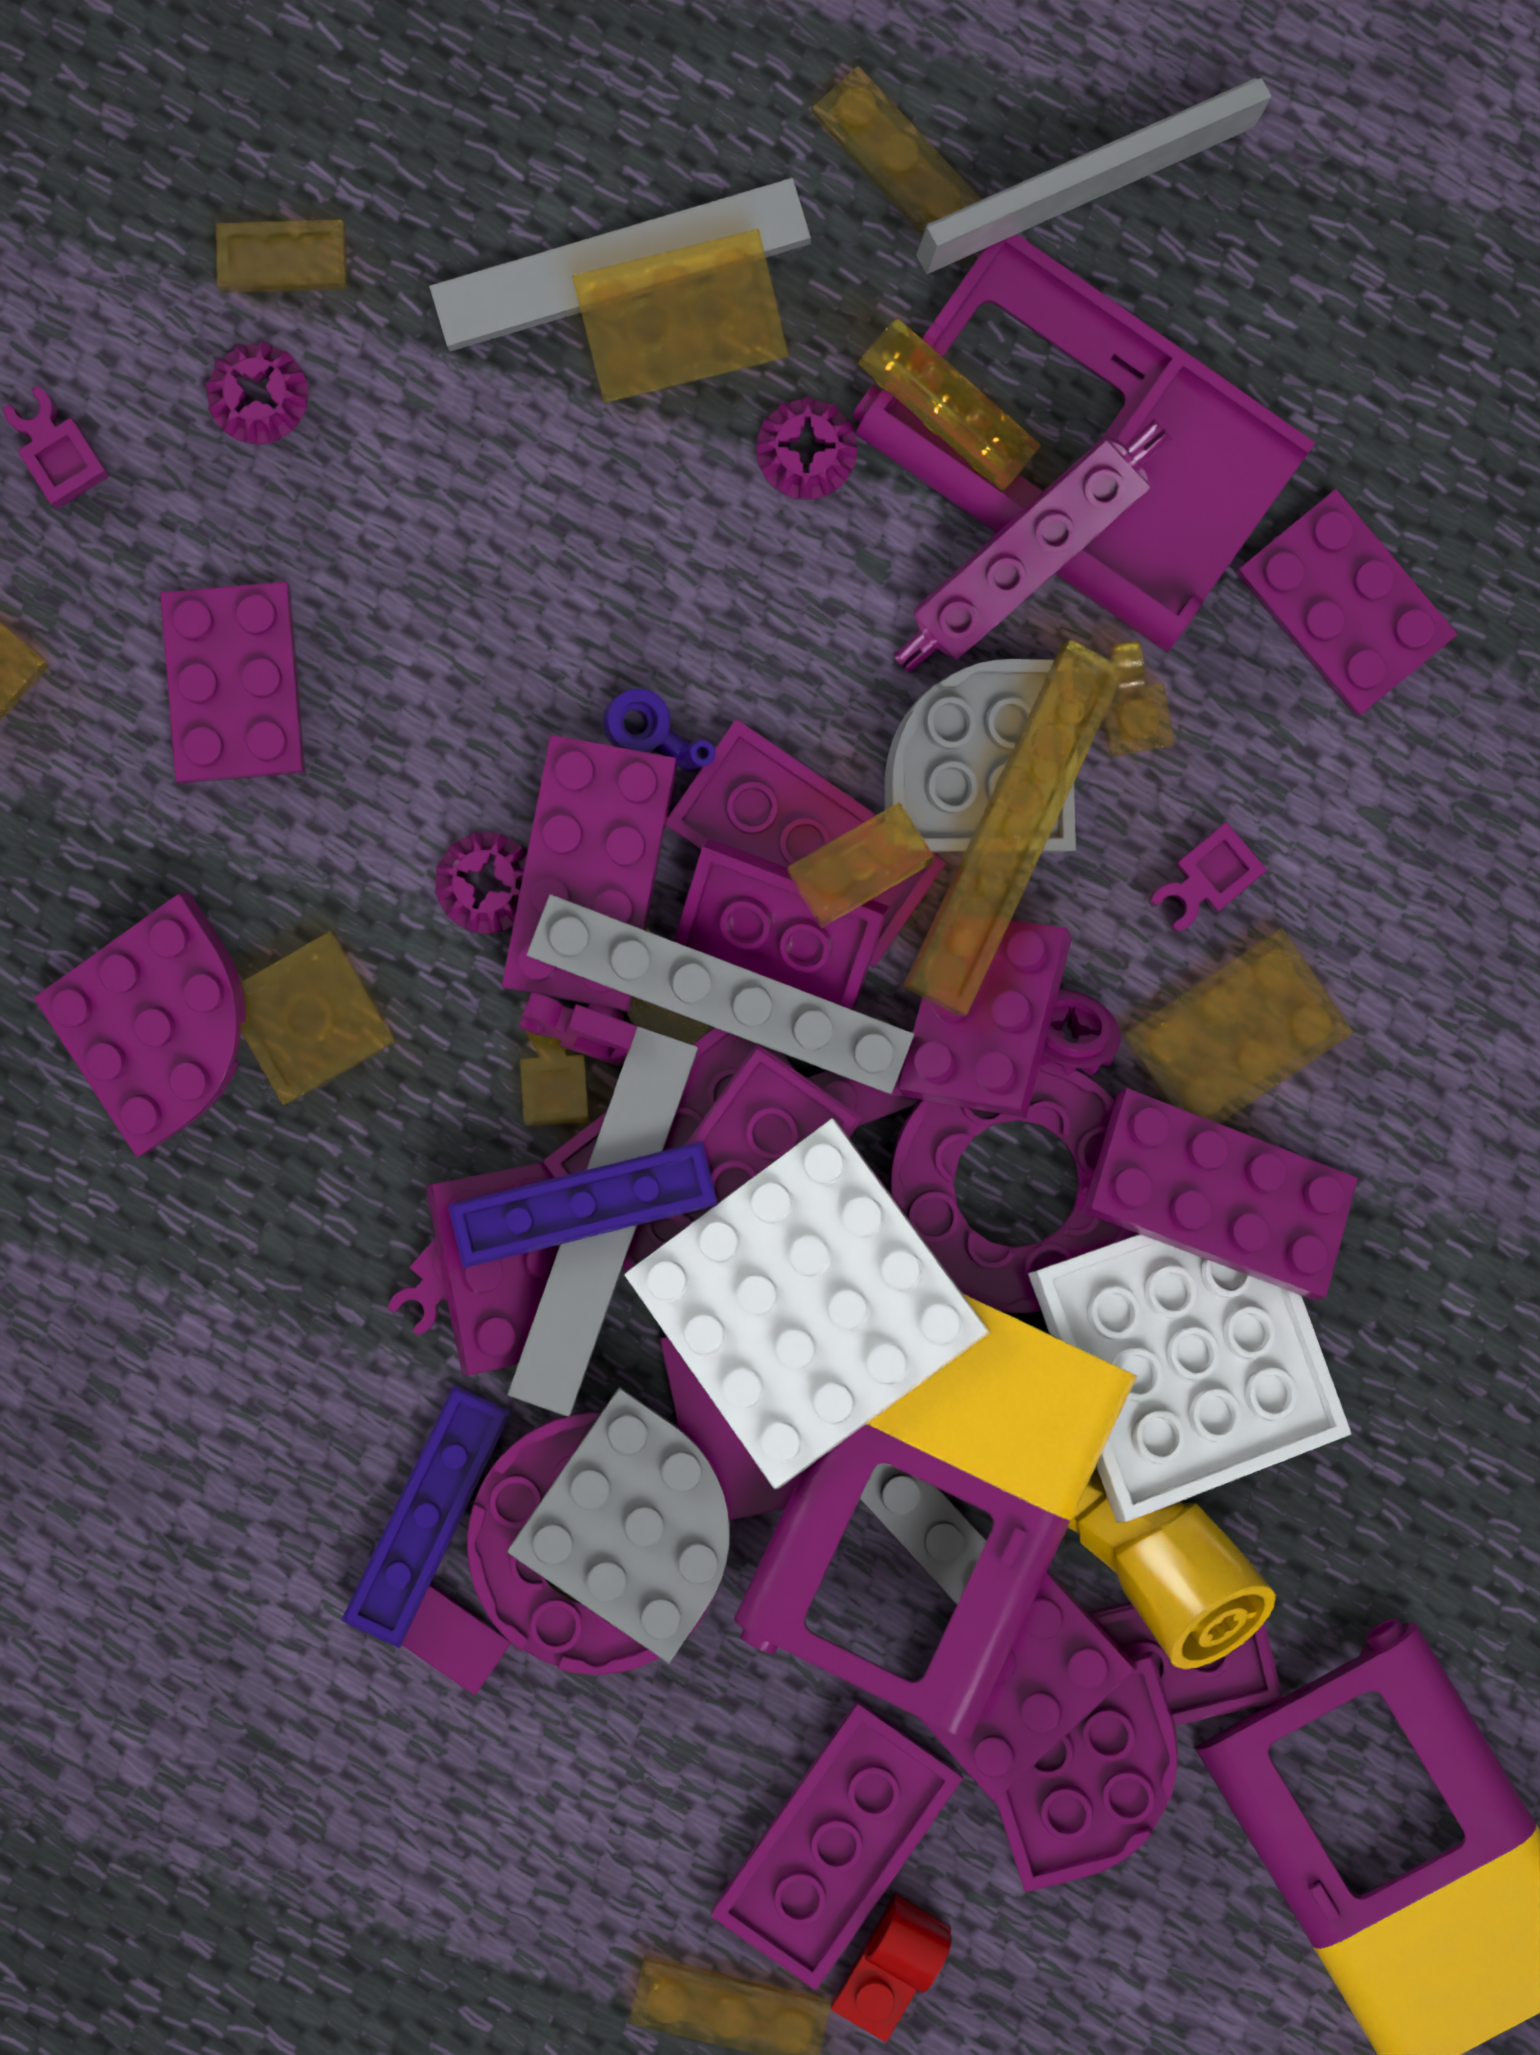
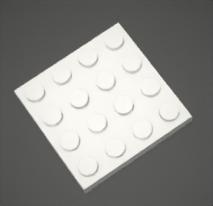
[624,1119,990,1489]
[1029,1234,1352,1522]

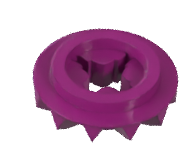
[205,341,309,445]
[756,396,858,500]
[435,832,527,934]
[1041,989,1121,1076]

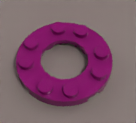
[889,1060,1136,1313]
[467,1411,725,1675]

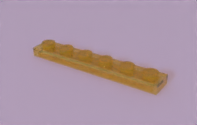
[903,639,1125,1016]

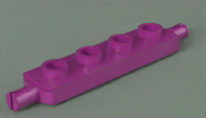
[893,419,1172,673]

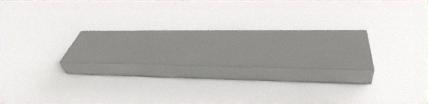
[916,78,1272,275]
[429,178,811,352]
[508,1026,699,1417]

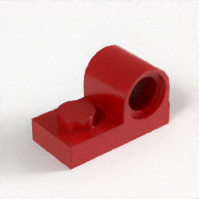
[830,1893,952,2043]

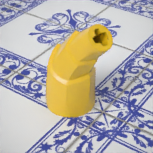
[1068,1466,1276,1669]

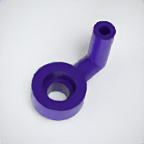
[603,689,715,771]

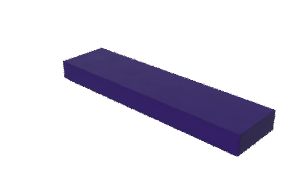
[448,1141,718,1268]
[341,1385,512,1648]

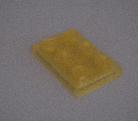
[572,228,789,403]
[1122,928,1353,1124]

